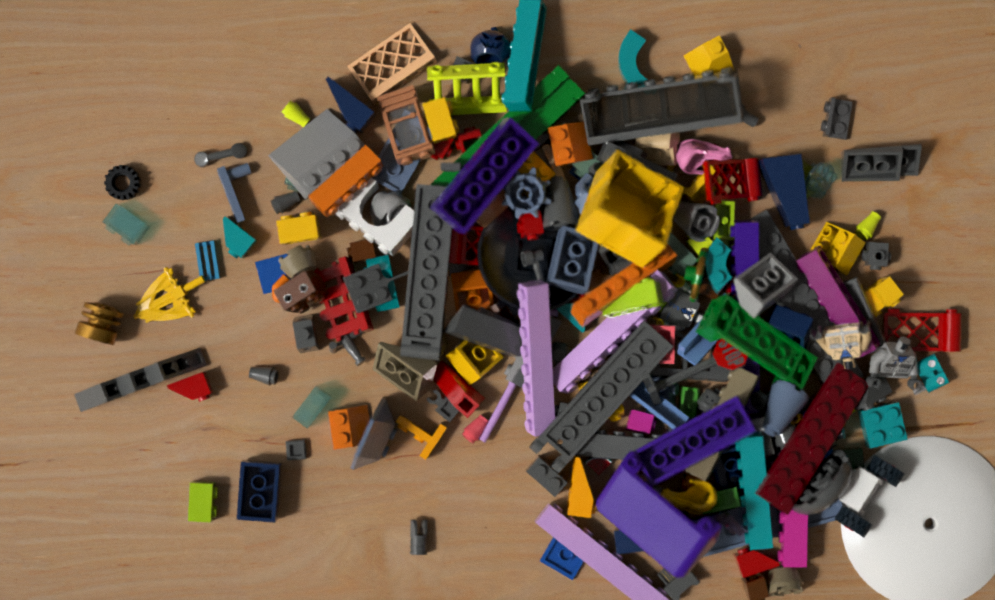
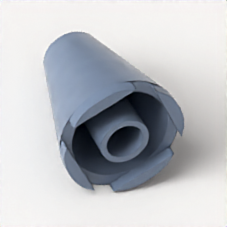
[762,380,809,437]

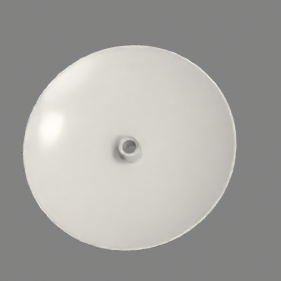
[841,436,995,600]

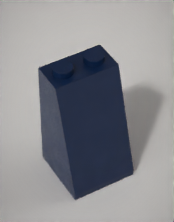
[759,154,810,230]

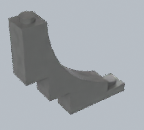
[74,348,207,412]

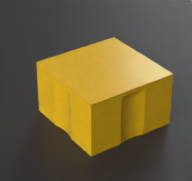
[575,150,684,268]

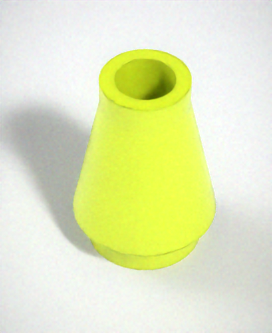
[281,100,310,127]
[855,211,881,240]

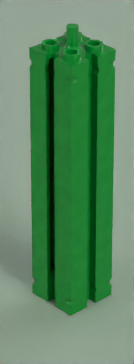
[430,65,585,187]

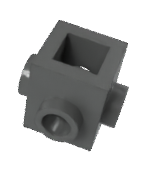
[862,242,891,270]

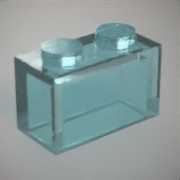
[102,203,150,246]
[292,386,332,429]

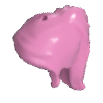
[676,139,733,175]

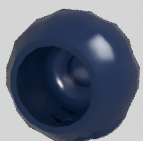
[470,27,511,65]

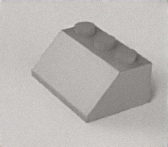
[734,253,798,318]

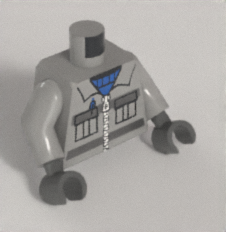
[866,337,922,390]

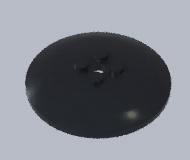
[477,204,577,311]

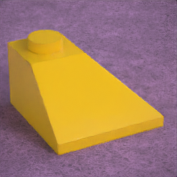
[683,35,734,88]

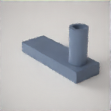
[217,163,251,224]

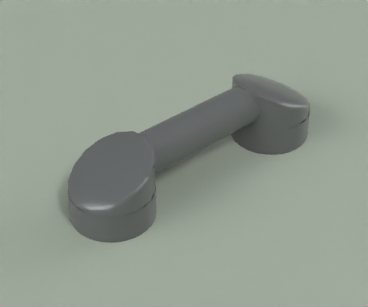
[194,143,248,168]

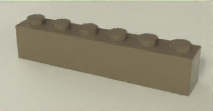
[685,368,760,482]

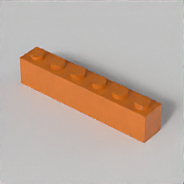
[571,243,677,327]

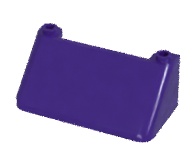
[596,451,721,578]

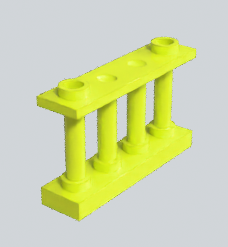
[427,62,507,115]

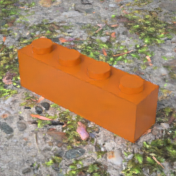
[308,145,384,218]

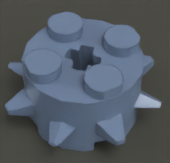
[501,167,551,219]

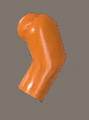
[272,274,290,304]

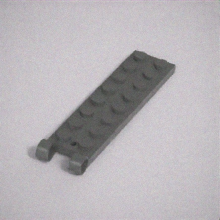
[529,321,673,473]

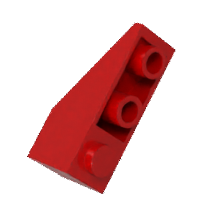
[433,360,486,418]

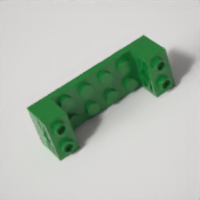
[696,294,817,391]

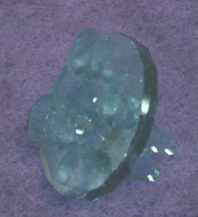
[804,162,837,199]

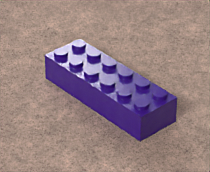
[430,118,539,234]
[633,396,758,487]

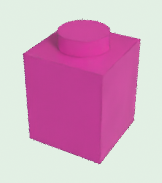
[626,410,656,435]

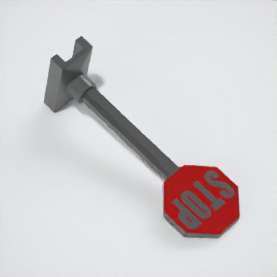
[642,339,748,406]

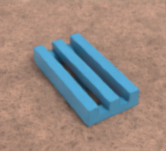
[195,240,220,281]

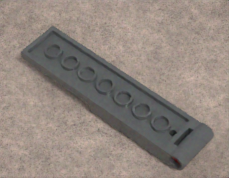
[400,184,453,361]

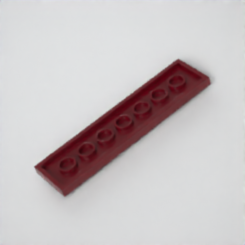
[755,363,868,515]

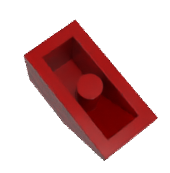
[167,371,213,402]
[734,546,780,578]

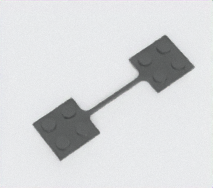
[343,234,478,314]

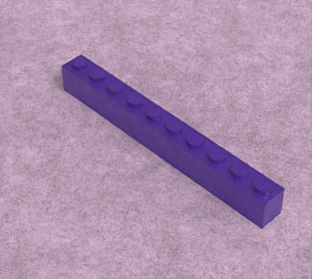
[730,220,760,414]

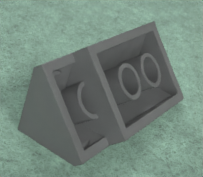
[841,144,922,182]
[444,304,522,357]

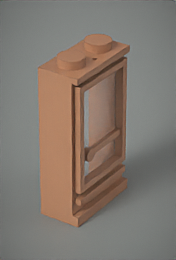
[377,85,435,166]

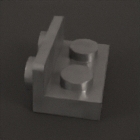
[821,97,853,140]

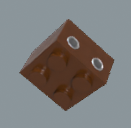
[274,271,330,314]

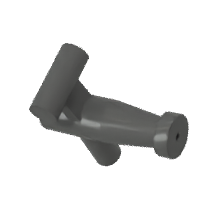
[329,330,366,366]

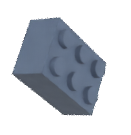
[546,226,598,295]

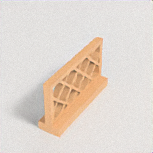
[347,23,437,106]

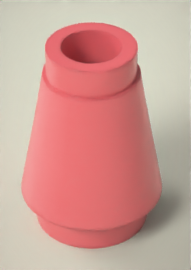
[462,415,488,444]

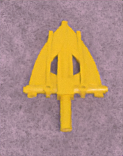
[133,267,206,323]

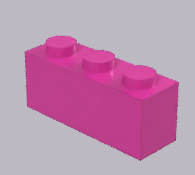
[778,510,808,567]

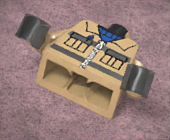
[810,321,871,369]

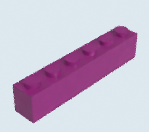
[797,245,880,359]

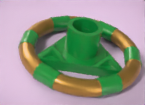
[684,247,708,303]

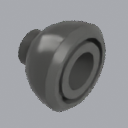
[551,341,571,367]

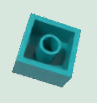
[857,401,908,449]

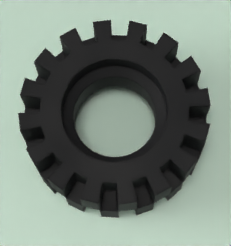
[104,165,141,200]

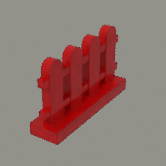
[314,256,374,342]

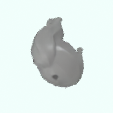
[370,191,411,245]

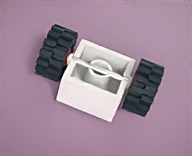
[834,455,905,538]

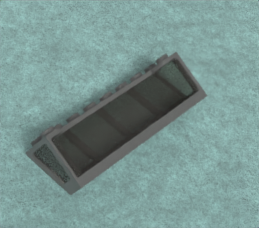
[580,67,744,145]

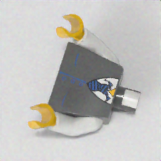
[652,274,704,332]

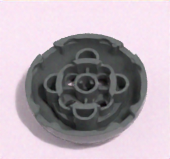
[792,450,853,515]

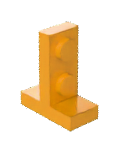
[396,414,447,460]

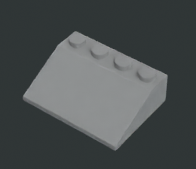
[268,109,365,200]

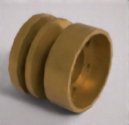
[75,302,124,345]

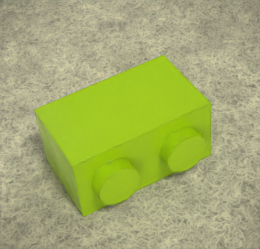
[188,481,218,522]

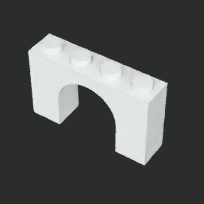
[335,178,414,256]

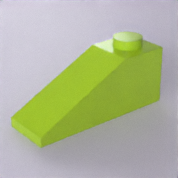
[602,278,664,318]

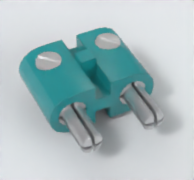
[908,353,950,395]

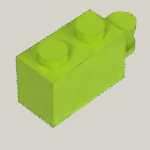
[712,201,735,248]

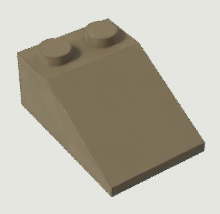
[373,342,437,401]

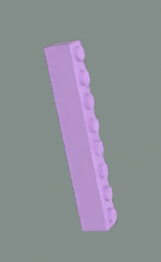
[553,270,678,394]
[517,280,555,437]
[535,503,669,600]

